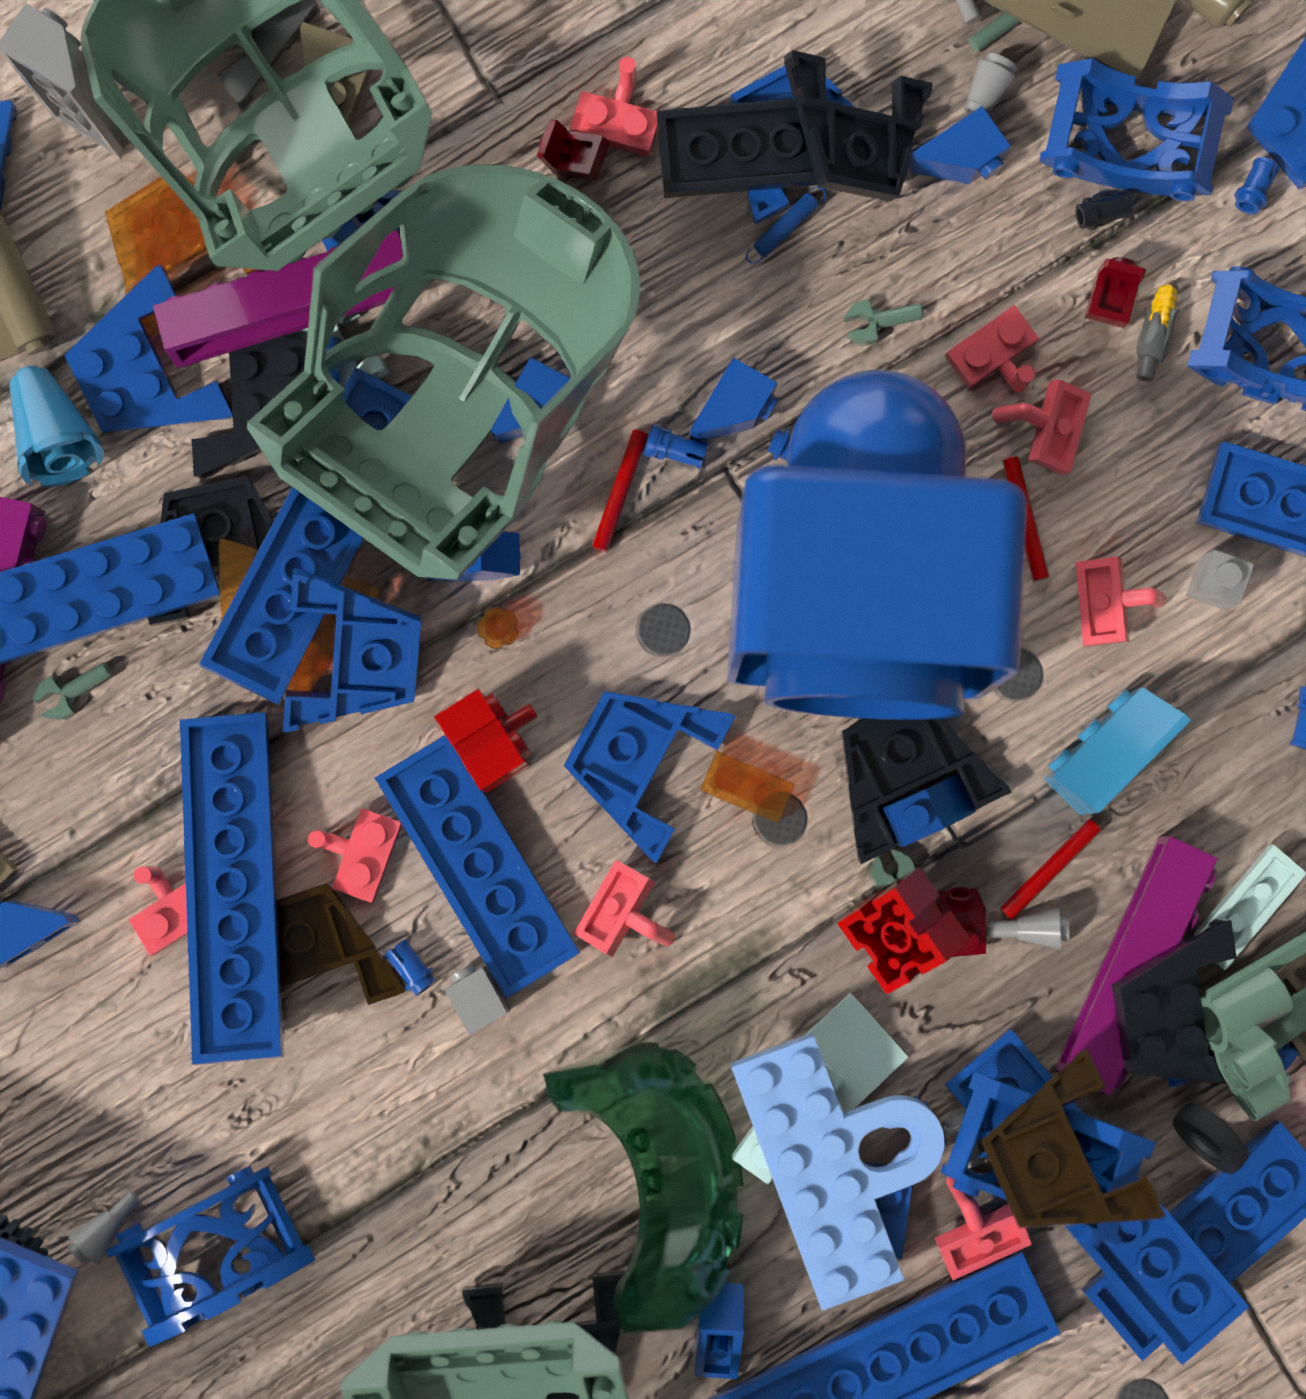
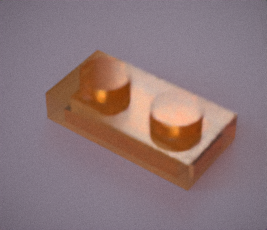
[699,751,795,824]

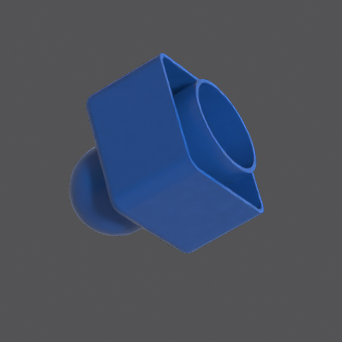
[727,370,1026,720]

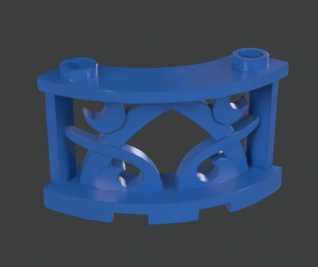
[1039,58,1234,202]
[1187,266,1306,411]
[941,1071,1156,1247]
[105,1165,315,1347]

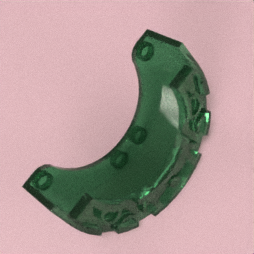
[542,1042,744,1333]

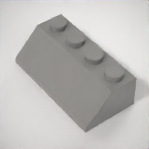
[0,3,125,158]

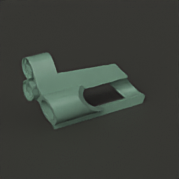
[1201,932,1306,1121]

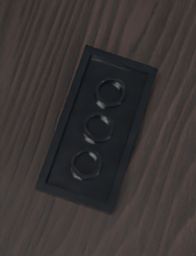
[656,99,818,198]

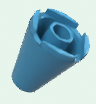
[9,366,105,487]

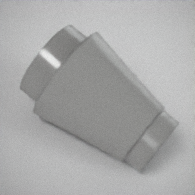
[964,52,1017,114]

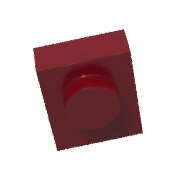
[537,119,610,181]
[1084,257,1146,329]
[936,887,986,957]

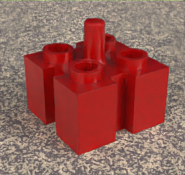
[434,689,538,794]
[837,867,970,994]

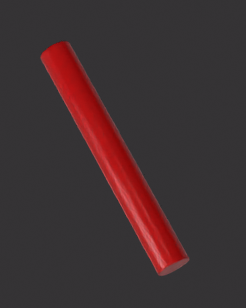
[591,429,648,552]
[1002,456,1050,582]
[999,819,1101,920]

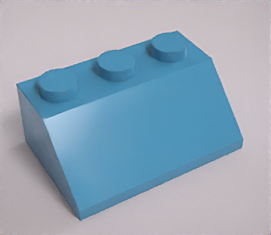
[1044,687,1191,815]

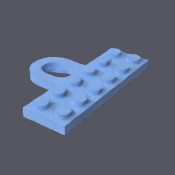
[730,1032,944,1311]

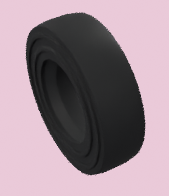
[1172,1103,1249,1174]

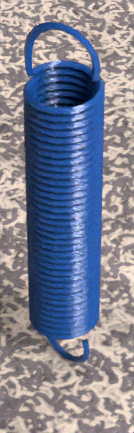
[745,186,827,264]

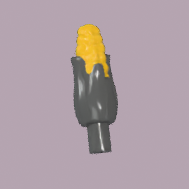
[1136,284,1180,382]

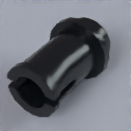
[1075,191,1133,231]

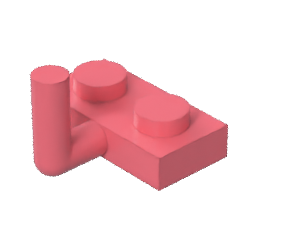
[570,57,657,157]
[945,305,1039,392]
[992,379,1092,474]
[1075,556,1167,647]
[308,808,402,903]
[573,860,675,957]
[128,866,187,956]
[934,1176,1032,1280]

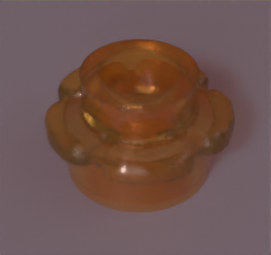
[477,607,519,649]

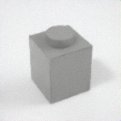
[1186,549,1254,610]
[444,963,510,1035]

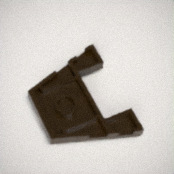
[277,883,407,1034]
[981,1049,1166,1228]

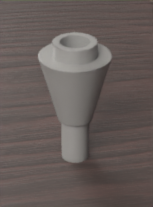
[989,907,1069,950]
[67,1190,142,1265]

